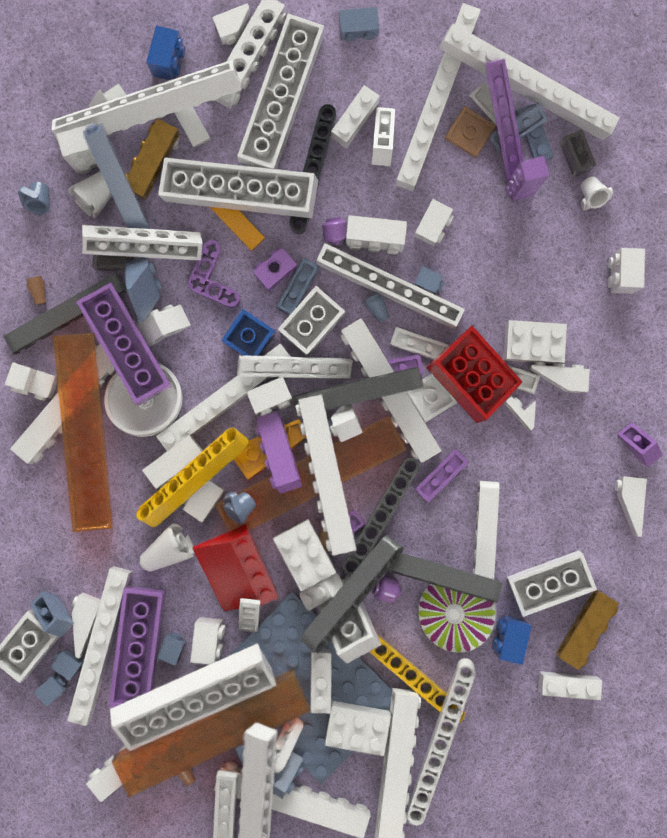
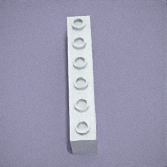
[215,0,287,109]
[82,225,202,260]

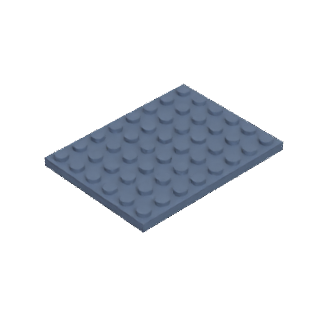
[228,591,392,784]

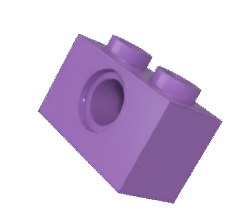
[253,247,298,292]

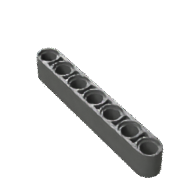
[3,273,127,355]
[292,367,424,415]
[343,458,419,576]
[300,535,404,654]
[373,546,503,603]

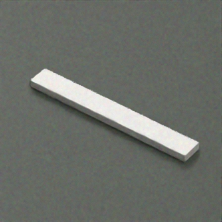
[390,327,540,394]

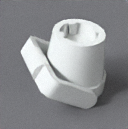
[580,177,613,211]

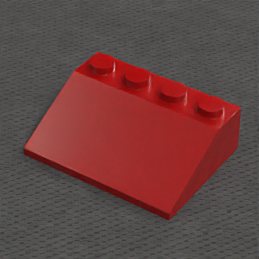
[426,326,523,423]
[192,524,279,611]

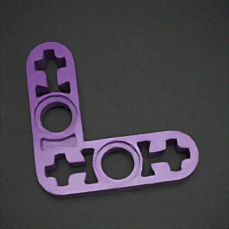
[188,240,240,308]

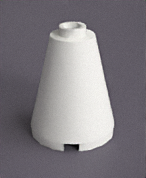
[68,172,112,219]
[139,523,194,572]

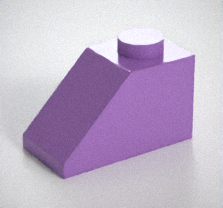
[617,422,663,467]

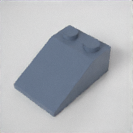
[125,257,162,323]

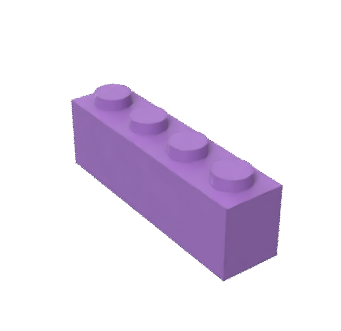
[506,156,549,201]
[255,411,302,494]

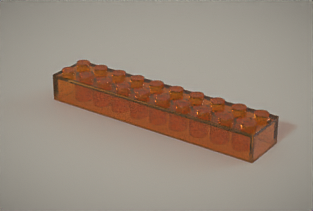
[53,333,114,532]
[215,416,406,531]
[112,669,311,798]

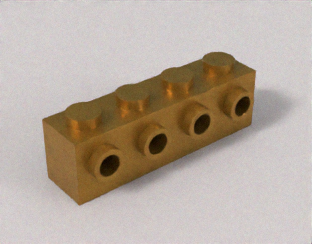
[126,118,180,201]
[555,590,619,670]

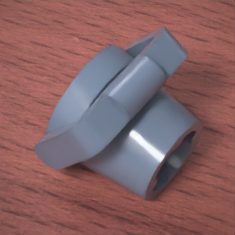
[18,182,50,216]
[223,492,256,525]

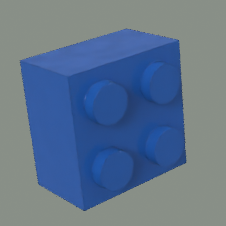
[146,25,186,80]
[221,309,276,356]
[492,615,532,665]

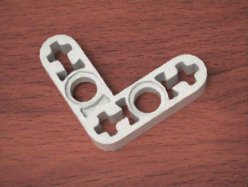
[274,716,303,773]

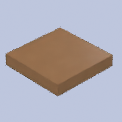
[444,106,496,158]

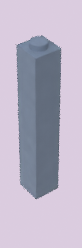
[83,124,151,229]

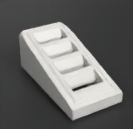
[238,598,260,632]

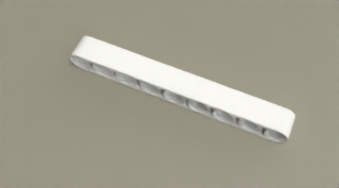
[407,658,475,825]

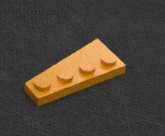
[233,419,307,480]

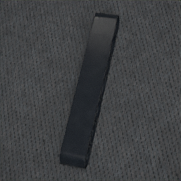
[289,104,336,234]

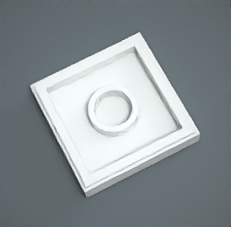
[407,374,458,423]

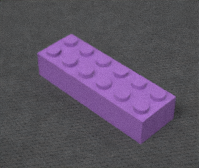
[76,283,172,406]
[109,586,166,707]

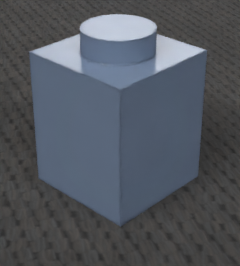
[414,266,444,295]
[157,632,186,665]
[51,648,84,681]
[34,673,68,707]

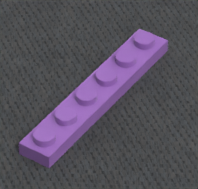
[485,58,523,179]

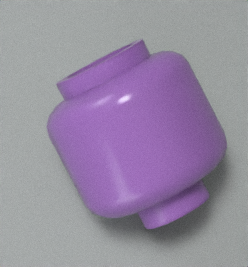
[322,217,347,246]
[372,576,402,603]

